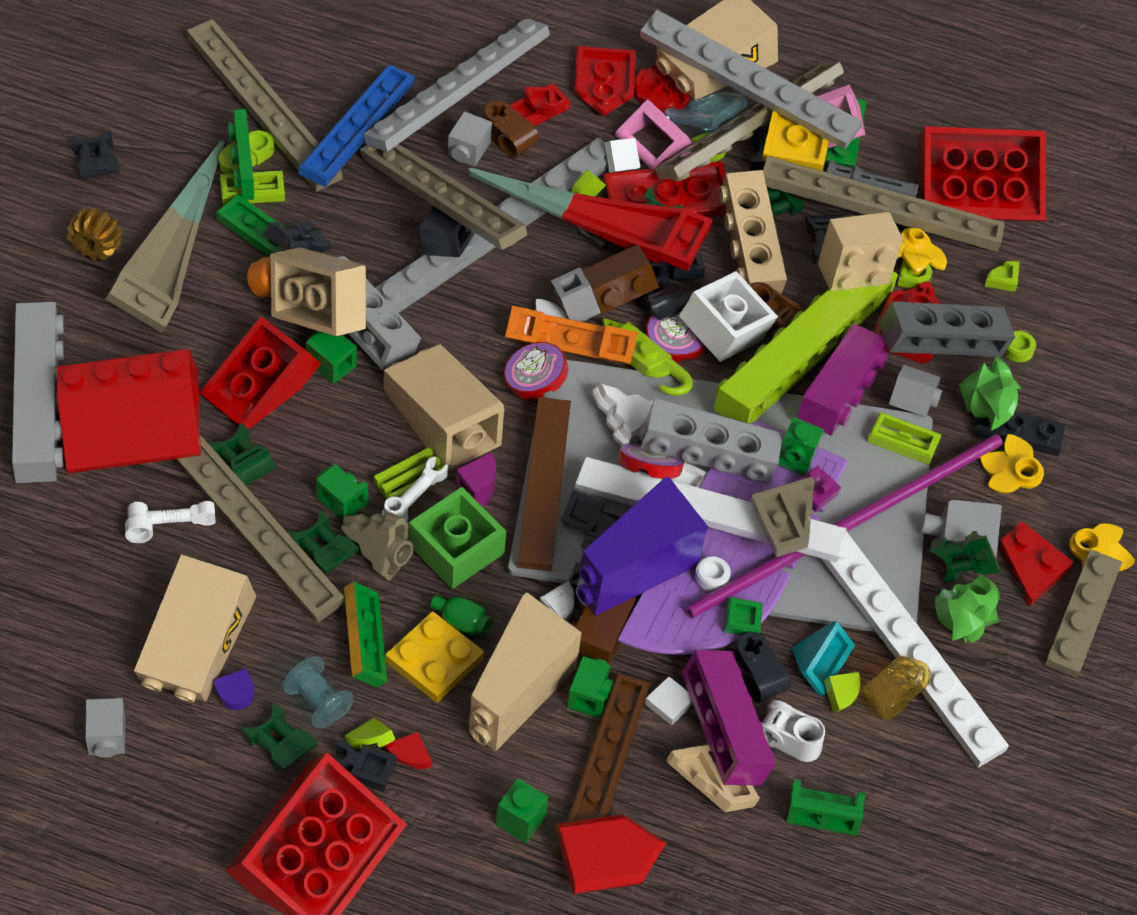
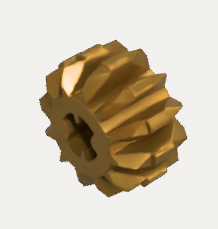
[66,207,123,261]

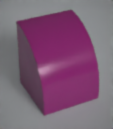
[456,453,496,507]

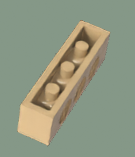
[719,170,787,294]

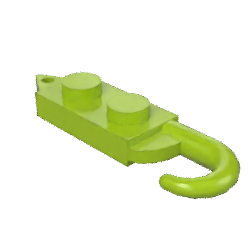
[602,318,693,396]

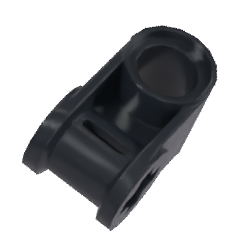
[734,632,791,703]

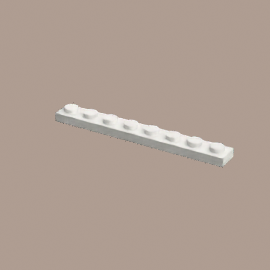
[821,531,1009,768]

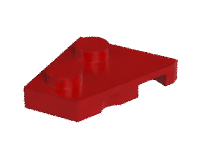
[999,521,1074,606]

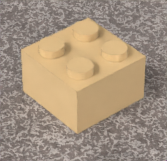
[818,212,903,291]

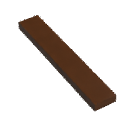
[518,397,571,572]
[555,673,651,861]

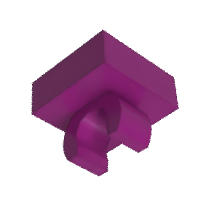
[798,465,841,512]

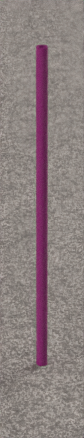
[685,434,1002,619]

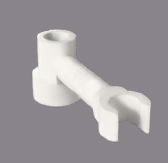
[381,457,448,522]
[125,501,216,543]

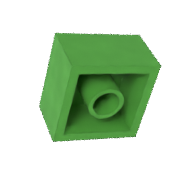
[409,487,506,589]

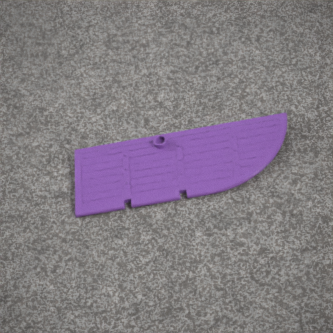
[618,420,848,655]

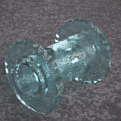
[283,656,354,728]

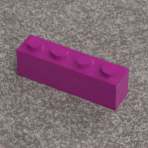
[797,324,889,436]
[681,650,776,786]

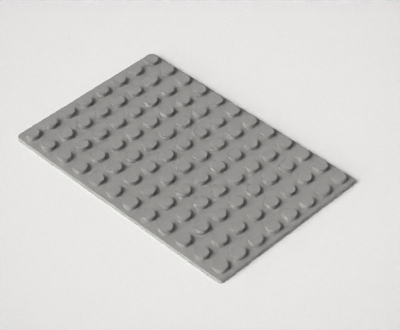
[508,360,933,632]

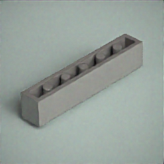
[12,302,64,483]

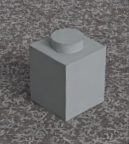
[448,112,492,167]
[551,267,601,322]
[889,365,943,417]
[86,698,125,758]

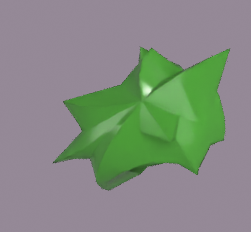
[959,355,1022,431]
[935,575,1001,643]

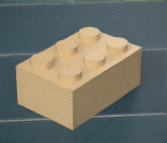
[271,247,366,336]

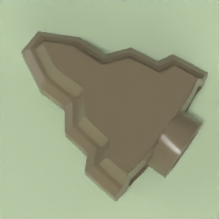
[341,513,413,581]

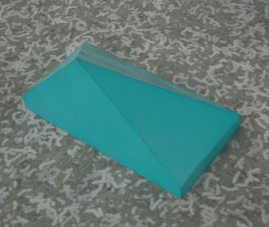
[792,621,855,696]

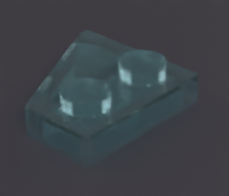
[665,91,748,131]

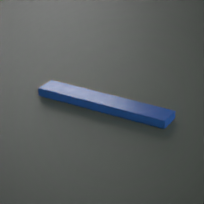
[298,64,415,187]

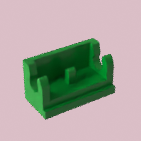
[786,779,865,836]

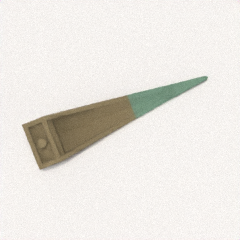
[105,140,224,333]

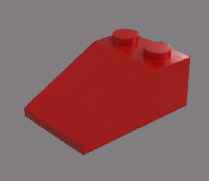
[199,316,321,430]

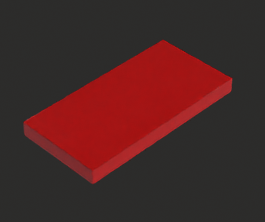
[602,161,727,217]

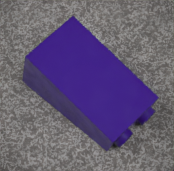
[576,476,708,616]

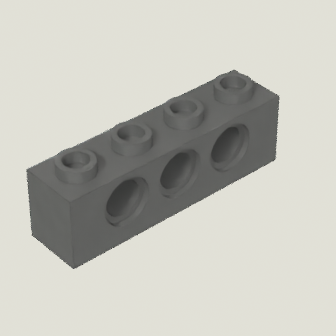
[879,301,1015,357]

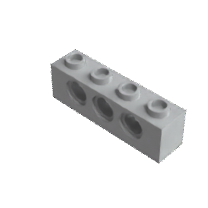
[337,255,421,370]
[641,398,783,483]

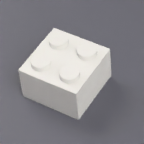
[679,271,778,362]

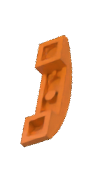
[505,306,638,364]

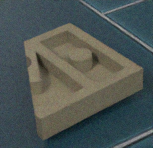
[751,477,814,557]

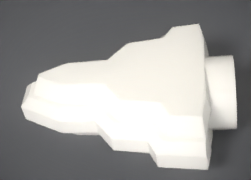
[592,383,654,446]

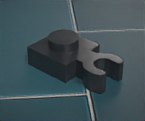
[334,741,397,792]

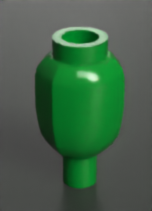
[430,595,493,636]

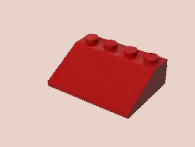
[918,126,1046,222]
[57,349,201,473]
[225,752,407,915]

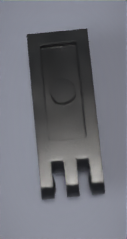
[973,412,1065,456]

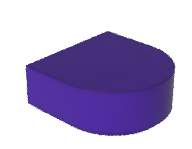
[213,669,254,710]

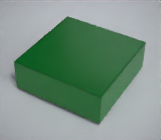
[724,597,763,636]

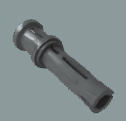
[826,159,918,197]

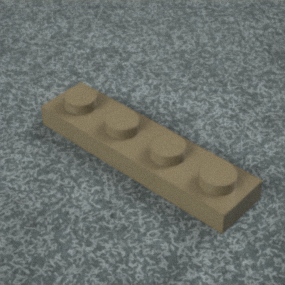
[1045,549,1122,678]

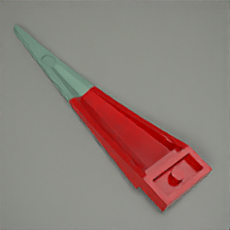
[468,168,713,271]

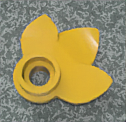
[897,228,947,274]
[980,434,1044,493]
[1069,524,1135,571]

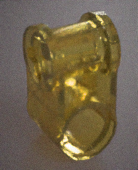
[862,656,931,721]

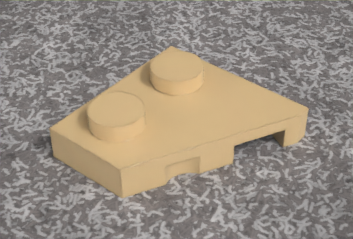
[666,744,760,812]

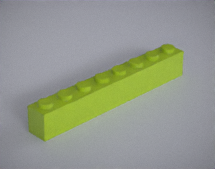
[713,271,898,424]

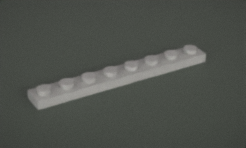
[640,10,862,149]
[363,19,550,152]

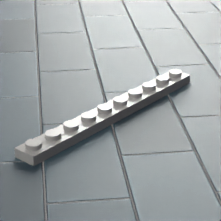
[375,138,609,313]

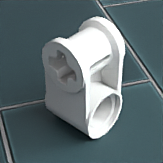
[761,700,825,762]

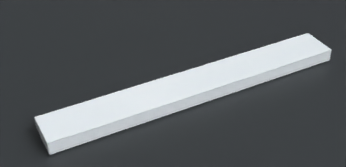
[575,457,846,563]

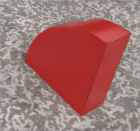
[524,87,556,116]
[385,732,432,769]

